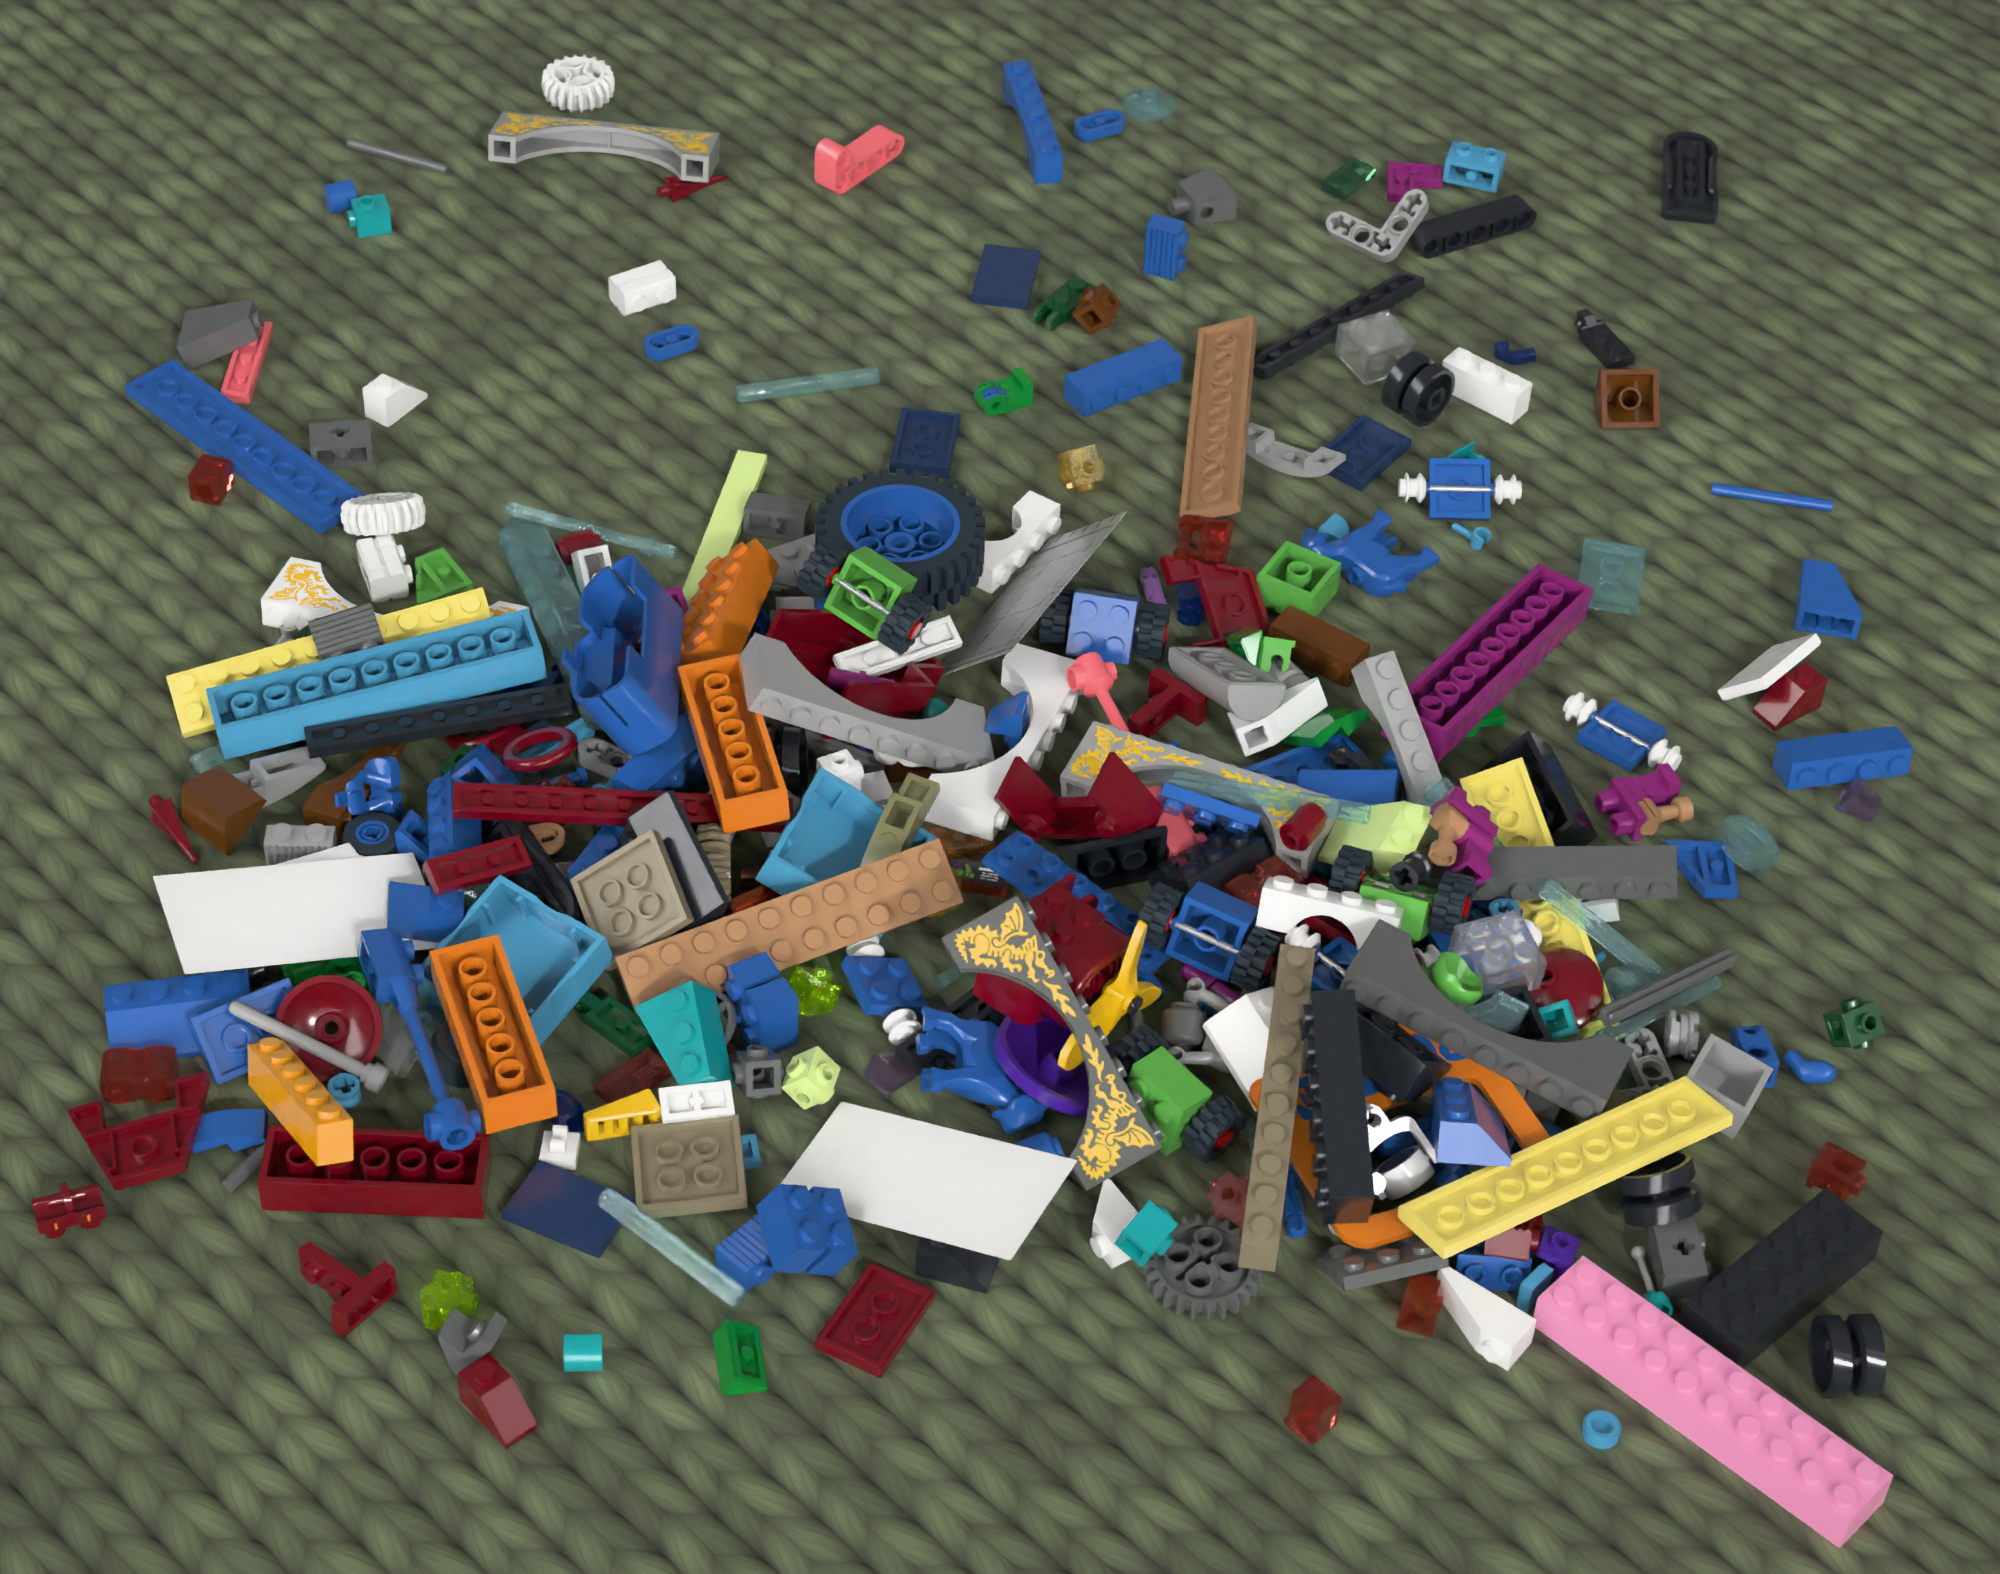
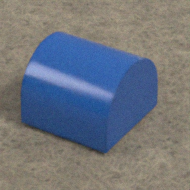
[324,179,358,214]

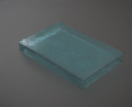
[1578,538,1646,616]

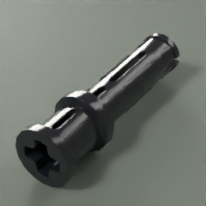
[1389,836,1438,892]

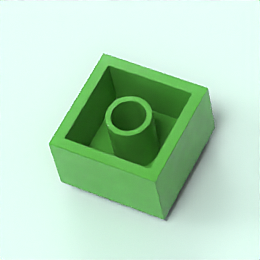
[1257,540,1342,617]

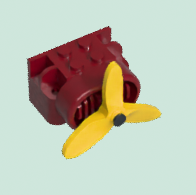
[972,873,1162,1071]

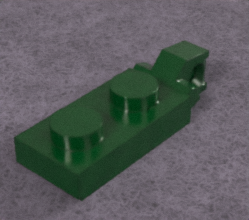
[574,990,655,1061]

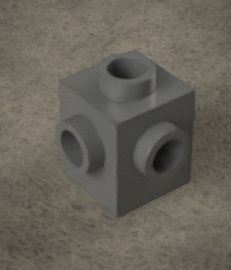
[731,1045,785,1099]

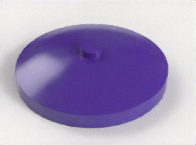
[994,1016,1113,1118]

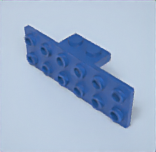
[982,831,1171,979]

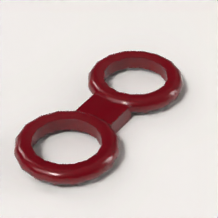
[445,723,578,773]

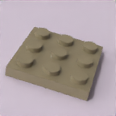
[570,829,694,971]
[630,1114,748,1220]

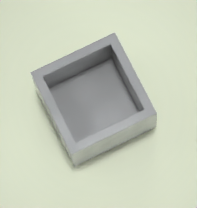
[1686,1033,1774,1139]

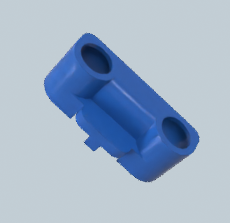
[561,555,683,755]

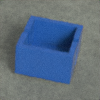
[725,951,798,1053]
[756,1184,859,1276]

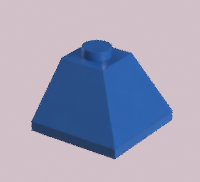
[387,881,464,943]

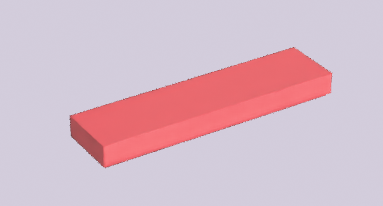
[220,321,273,404]

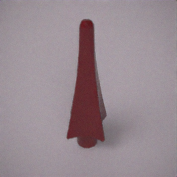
[656,174,727,203]
[148,795,198,864]

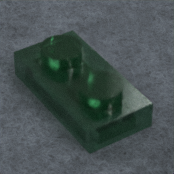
[1321,157,1376,201]

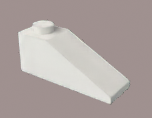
[1434,1267,1537,1371]

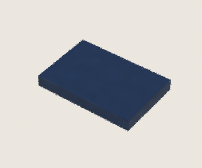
[971,244,1041,310]
[889,408,961,479]
[1325,415,1412,491]
[502,1160,635,1259]

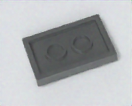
[1317,1234,1449,1291]

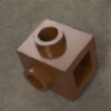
[1072,283,1121,335]

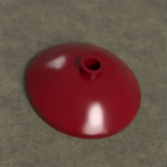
[1500,947,1604,1030]
[275,975,383,1082]

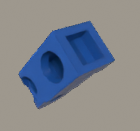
[1731,1025,1780,1088]

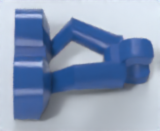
[334,756,403,820]

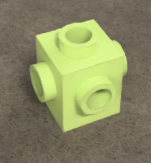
[781,1046,841,1110]

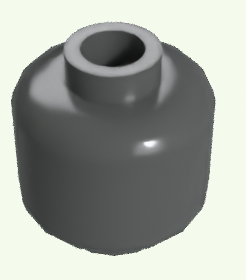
[1160,1002,1207,1052]

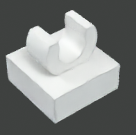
[539,1125,581,1170]

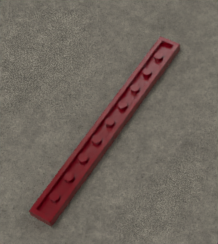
[452,782,793,833]

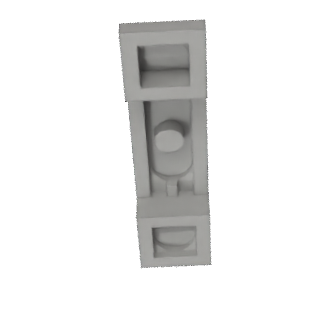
[1246,422,1346,478]

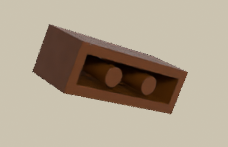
[1268,605,1370,688]

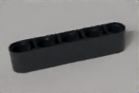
[1408,194,1537,259]

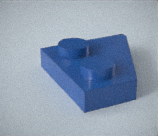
[1665,840,1739,899]

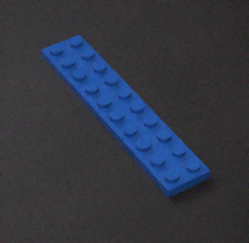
[125,359,366,534]

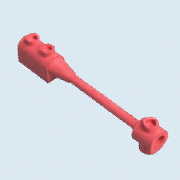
[1067,652,1207,860]

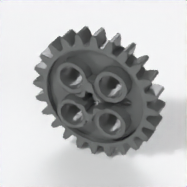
[1142,1214,1263,1321]

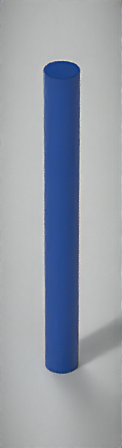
[1711,483,1833,512]

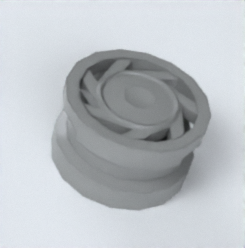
[1663,1009,1699,1060]

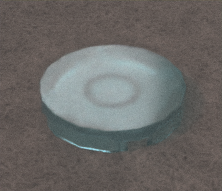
[1717,815,1780,873]

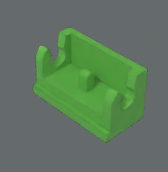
[1258,636,1296,673]

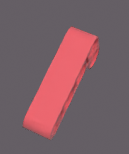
[814,124,905,195]

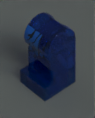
[1176,582,1204,626]

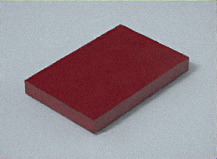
[815,1262,936,1379]

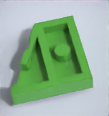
[415,547,473,605]

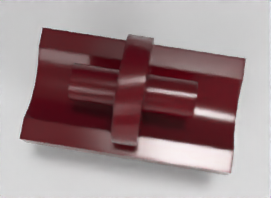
[31,1181,107,1239]

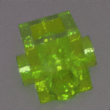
[788,965,842,1018]
[420,1269,478,1331]

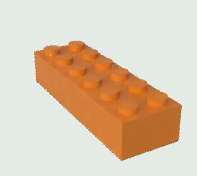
[679,538,780,689]
[677,653,790,833]
[429,934,558,1134]

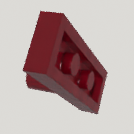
[423,835,533,896]

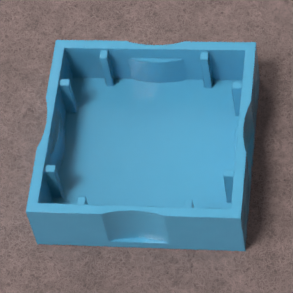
[755,767,936,940]
[417,874,614,1046]

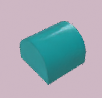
[1538,999,1580,1042]
[563,1333,604,1372]

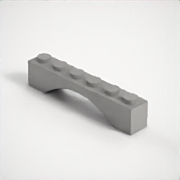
[1351,650,1447,833]

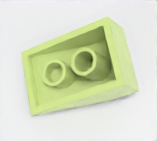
[1318,801,1438,876]

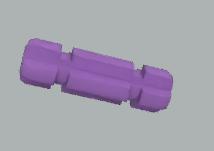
[1140,566,1167,604]

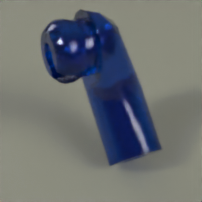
[1493,340,1536,365]

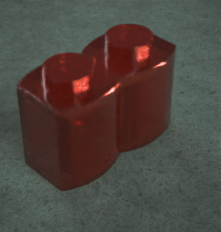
[99,1046,179,1105]

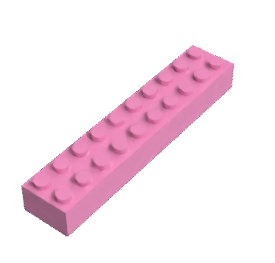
[1533,1256,1893,1548]

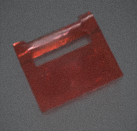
[1172,514,1235,565]

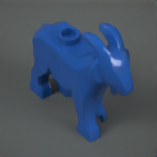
[1299,509,1440,597]
[915,1006,1048,1134]

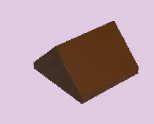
[1593,369,1660,429]
[182,766,267,856]

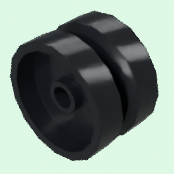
[1381,350,1455,427]
[766,723,809,795]
[1615,1150,1704,1227]
[1809,1313,1886,1399]

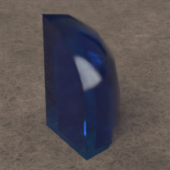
[550,1088,587,1133]

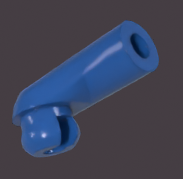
[1783,1049,1837,1084]

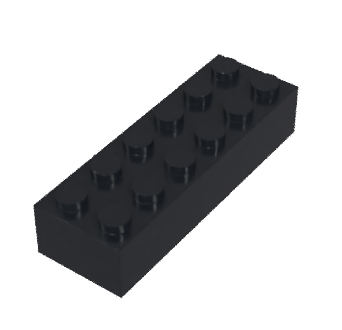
[1299,989,1375,1224]
[1679,1188,1883,1368]

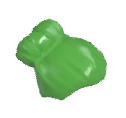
[1420,951,1483,1006]

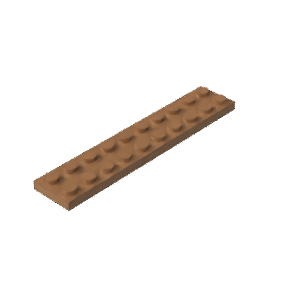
[1179,315,1257,524]
[614,838,964,1016]

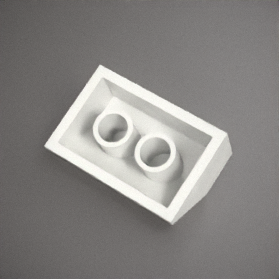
[1202,986,1305,1111]

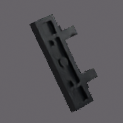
[895,988,1006,1076]

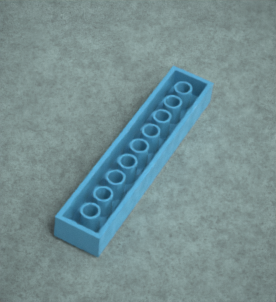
[206,608,547,760]

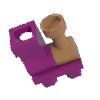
[1593,763,1694,842]
[1428,786,1498,886]

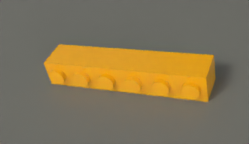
[247,1037,353,1166]

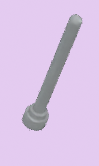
[229,1001,390,1094]

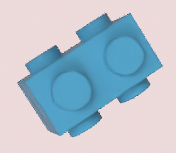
[1443,141,1507,193]

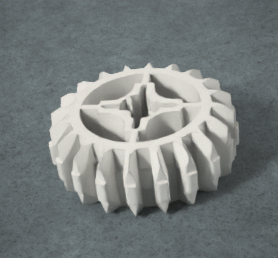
[541,55,615,113]
[340,491,426,536]

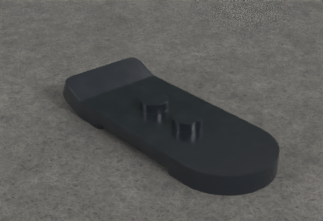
[1661,132,1719,224]
[482,820,581,921]

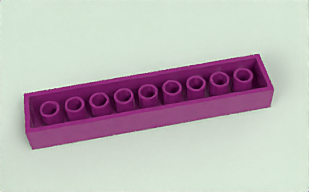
[1381,563,1594,763]

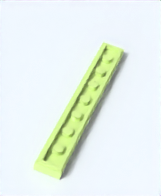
[682,450,767,608]

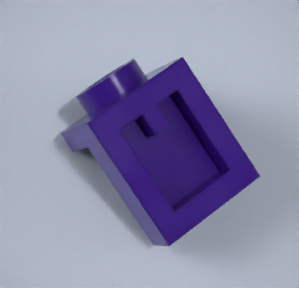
[1536,1225,1580,1285]

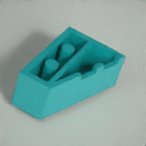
[634,980,734,1088]

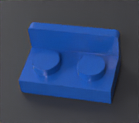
[1454,1241,1532,1292]

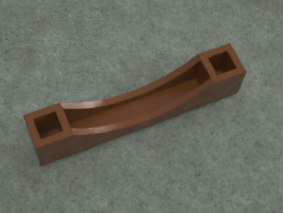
[302,742,411,842]

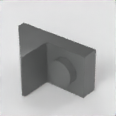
[438,1309,508,1375]

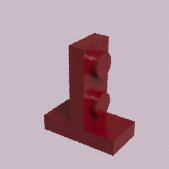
[1127,667,1208,738]
[298,1241,398,1338]

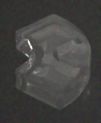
[378,1002,418,1079]

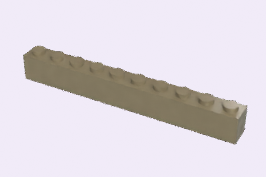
[1238,944,1316,1272]

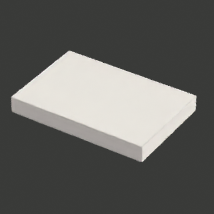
[1717,633,1822,700]

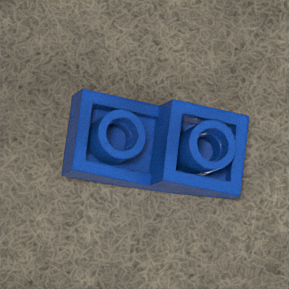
[192,1109,269,1154]

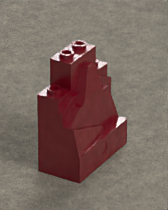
[766,609,946,739]

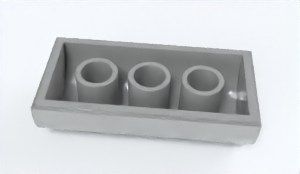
[1168,646,1286,721]

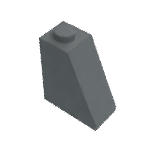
[177,299,264,370]

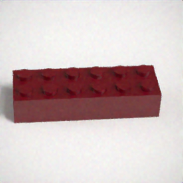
[258,1125,492,1219]

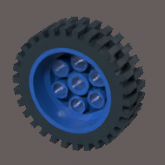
[815,468,986,612]

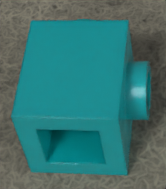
[347,193,392,238]
[1114,1200,1178,1268]

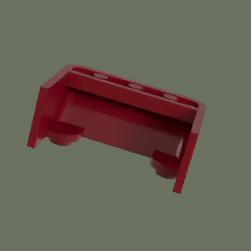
[994,752,1164,841]

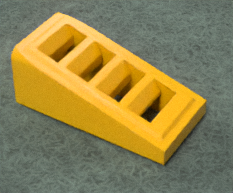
[583,1089,661,1141]

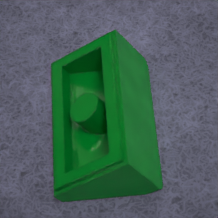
[1226,628,1263,667]
[713,1319,768,1395]

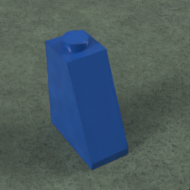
[1794,559,1863,640]

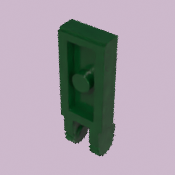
[1030,276,1097,331]

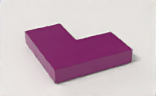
[1387,161,1443,204]

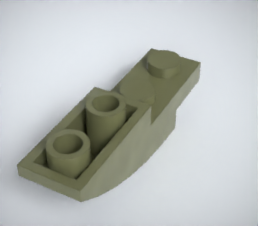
[860,773,940,867]

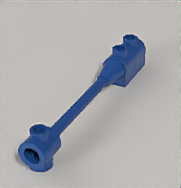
[358,928,481,1151]

